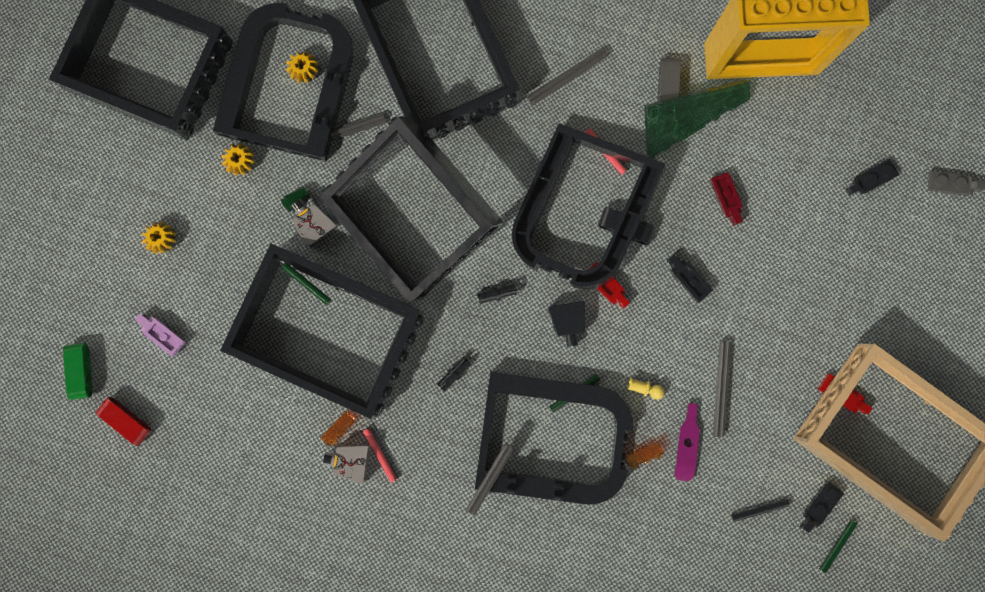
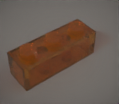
[320,411,355,446]
[625,442,664,469]

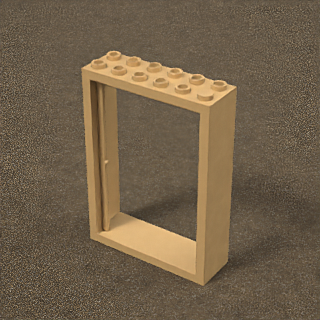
[793,344,985,542]

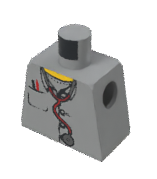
[292,199,336,247]
[323,445,371,484]

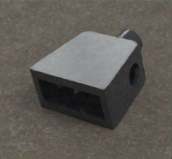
[547,301,585,347]

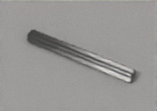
[527,47,608,106]
[713,341,731,437]

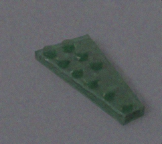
[644,79,750,159]

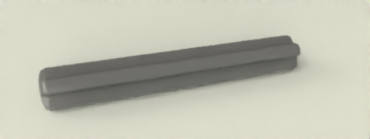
[331,113,387,141]
[466,443,514,515]

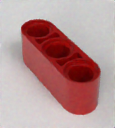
[95,396,152,446]

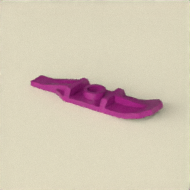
[674,403,700,482]

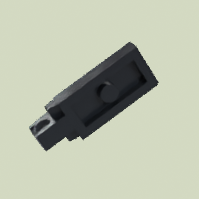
[845,159,900,196]
[666,255,713,303]
[799,480,844,533]

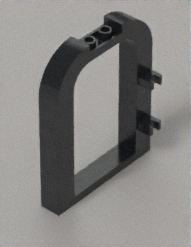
[213,3,354,162]
[512,123,665,290]
[475,372,633,505]

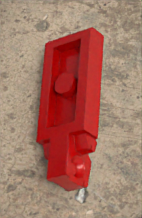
[588,262,630,309]
[817,373,873,415]

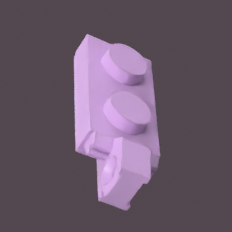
[135,314,186,357]

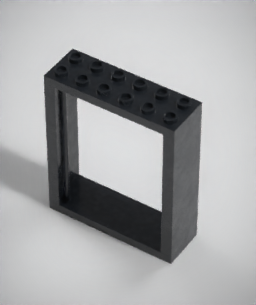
[49,0,232,140]
[319,116,504,304]

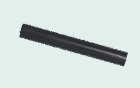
[731,499,790,523]

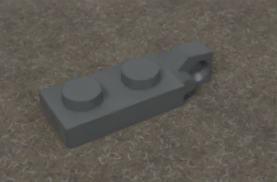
[927,171,985,196]

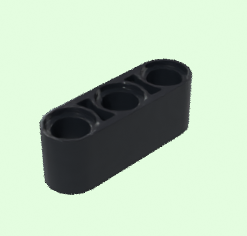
[597,207,656,245]

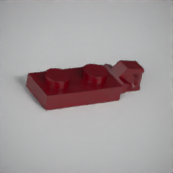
[710,172,743,226]

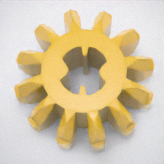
[286,51,318,83]
[221,143,255,176]
[141,221,176,254]

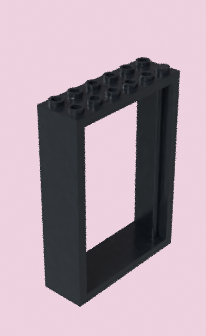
[352,0,520,139]
[220,243,425,419]

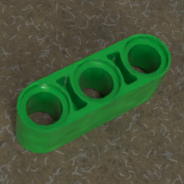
[63,343,93,400]

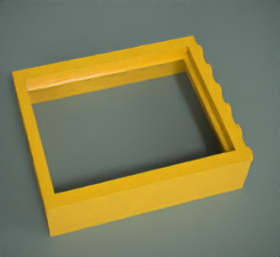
[704,0,870,79]

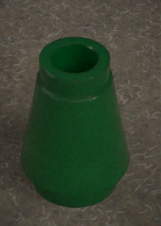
[280,187,310,213]

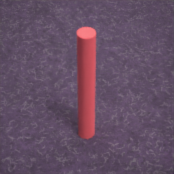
[585,128,627,175]
[363,428,398,482]

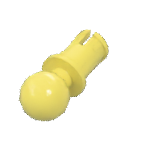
[627,378,665,400]

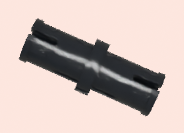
[477,283,517,304]
[436,356,472,392]

